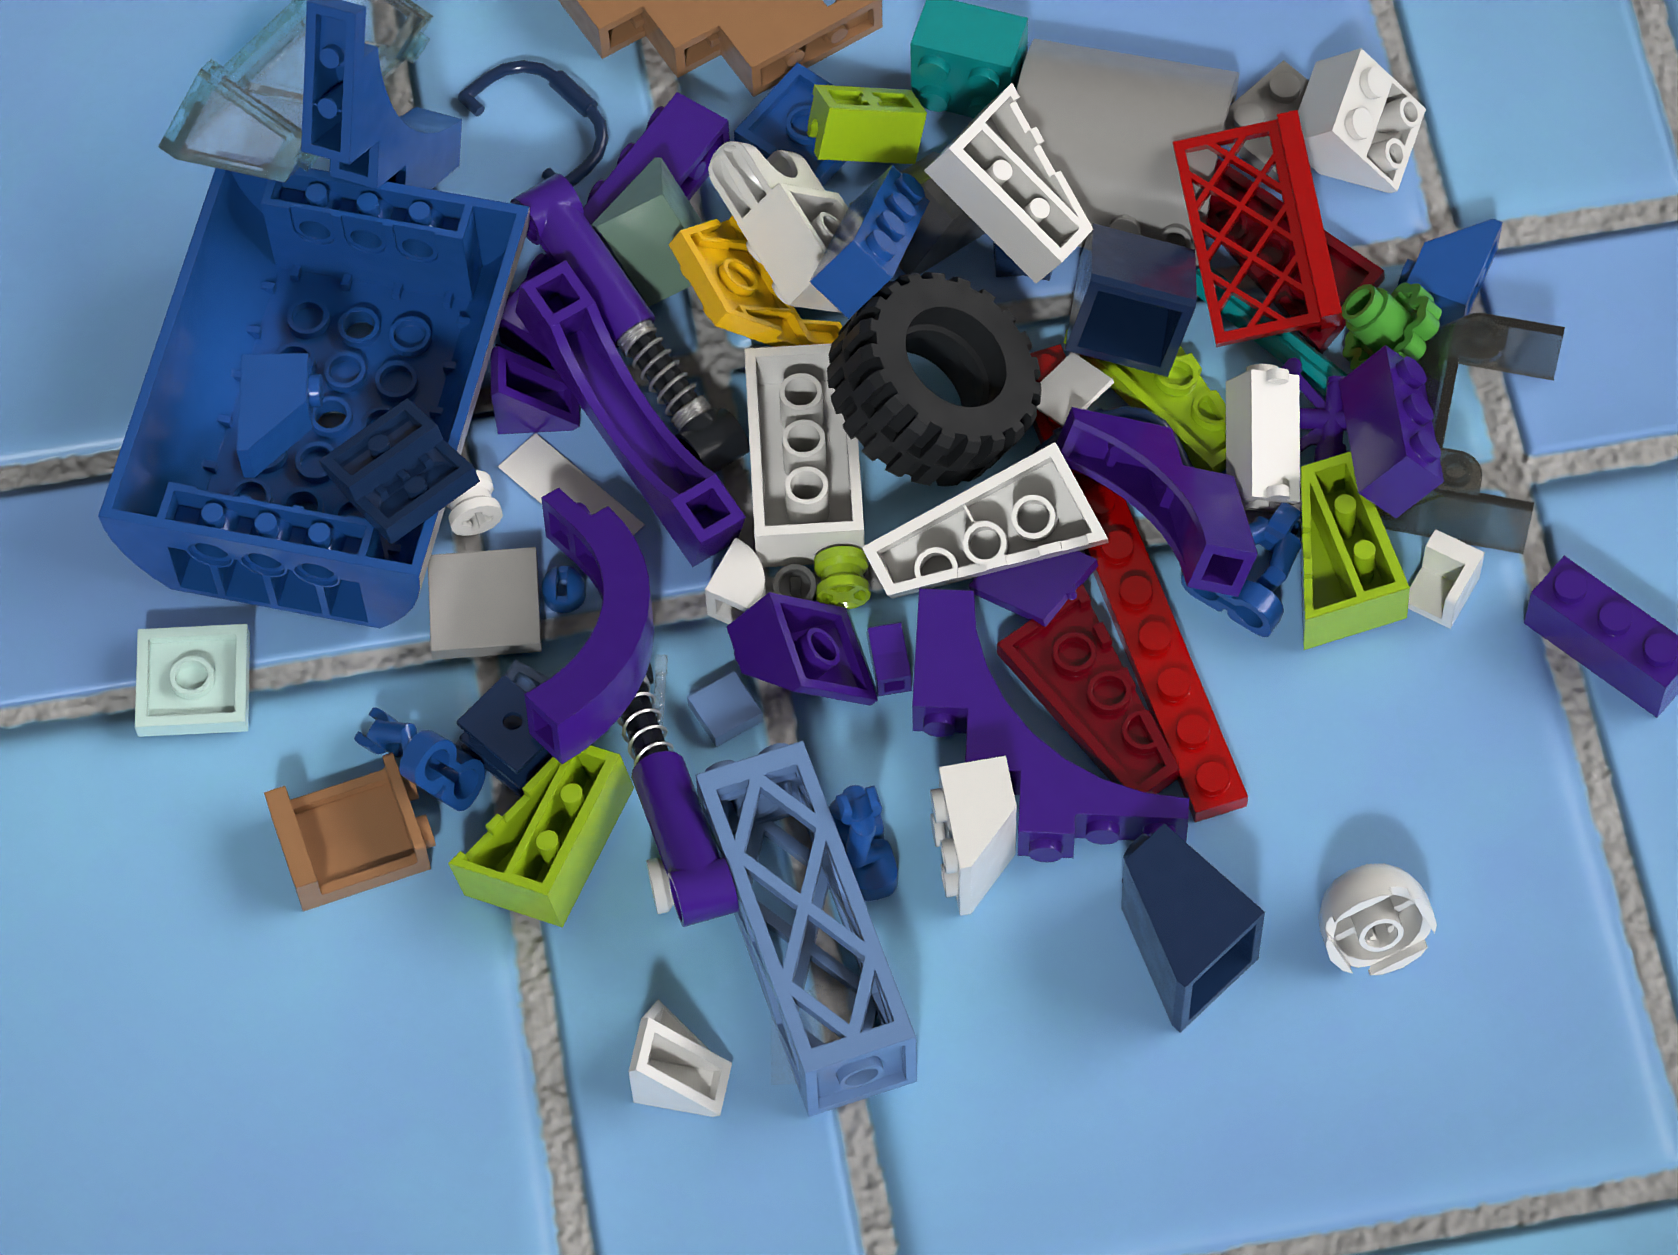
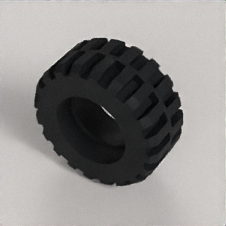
[827,272,1042,487]

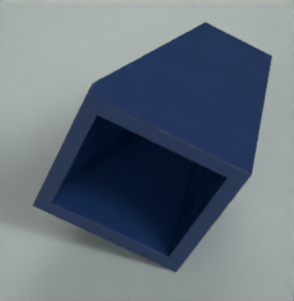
[1065,223,1197,377]
[1121,824,1265,1033]

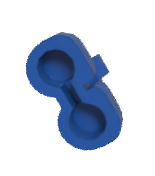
[1181,503,1301,637]
[354,707,486,811]
[829,785,898,901]

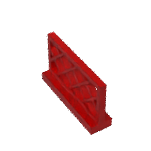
[1173,110,1342,347]

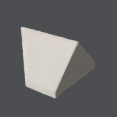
[628,999,732,1117]

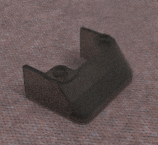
[1375,313,1565,554]

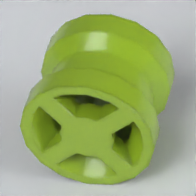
[814,546,871,610]

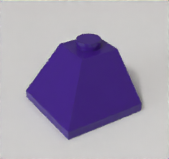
[726,592,878,706]

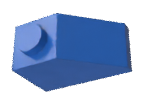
[1397,219,1503,333]
[236,353,323,478]

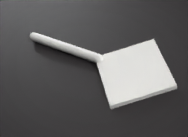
[1037,352,1114,427]

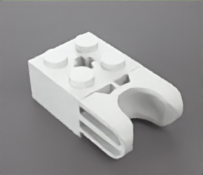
[708,141,848,313]

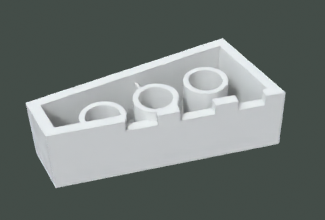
[862,442,1109,599]

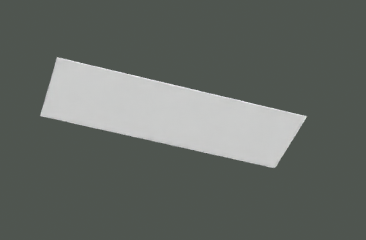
[498,433,645,535]

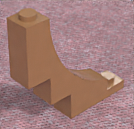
[558,0,883,97]

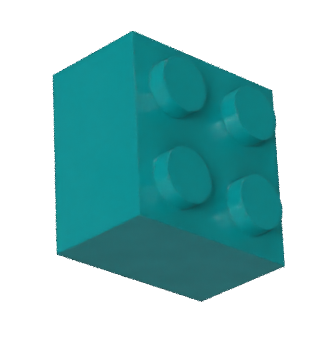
[910,0,1028,119]

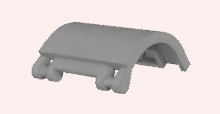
[1016,39,1239,267]

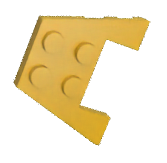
[668,216,843,347]

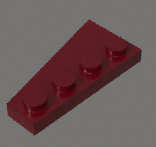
[1207,158,1385,354]
[997,584,1180,794]

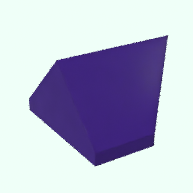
[491,344,580,435]

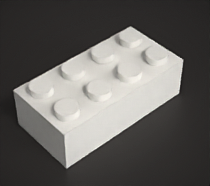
[744,343,865,567]

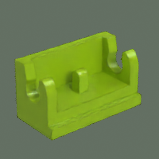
[807,84,927,164]

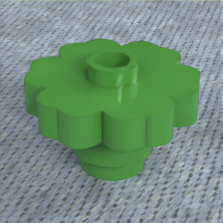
[1342,282,1442,371]

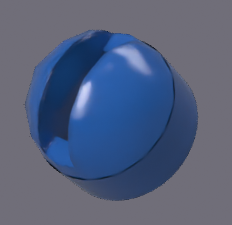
[542,566,586,613]

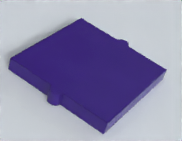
[968,551,1098,627]

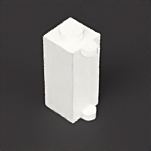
[1226,364,1300,513]

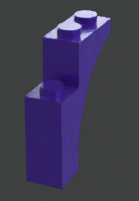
[1056,407,1258,597]

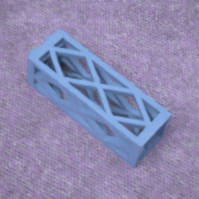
[696,741,917,1117]

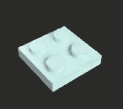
[135,624,250,737]

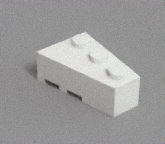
[924,83,1093,284]

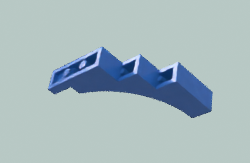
[301,0,462,189]

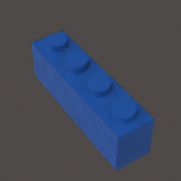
[809,165,930,319]

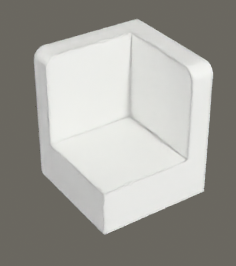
[1408,529,1485,629]

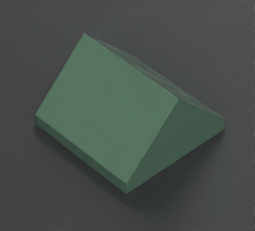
[591,157,703,307]

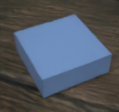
[687,671,763,747]

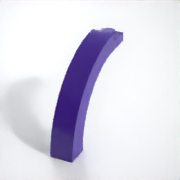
[524,488,654,764]

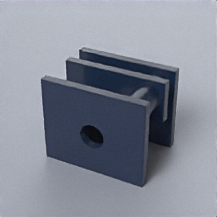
[456,675,553,798]

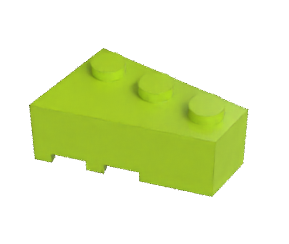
[1300,451,1410,650]
[448,745,634,928]

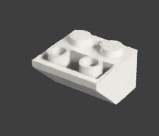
[1298,48,1426,193]
[930,756,1017,916]

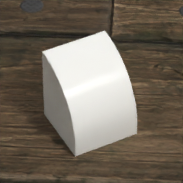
[705,538,766,624]

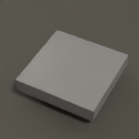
[428,547,542,660]

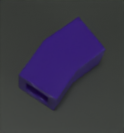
[866,622,912,697]

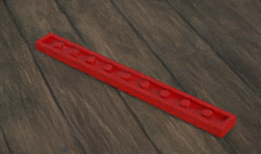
[1030,344,1248,823]

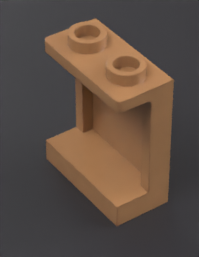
[264,752,436,912]

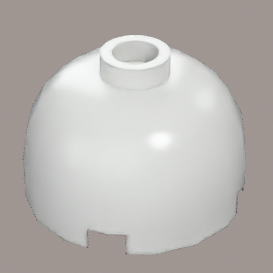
[1318,863,1437,975]

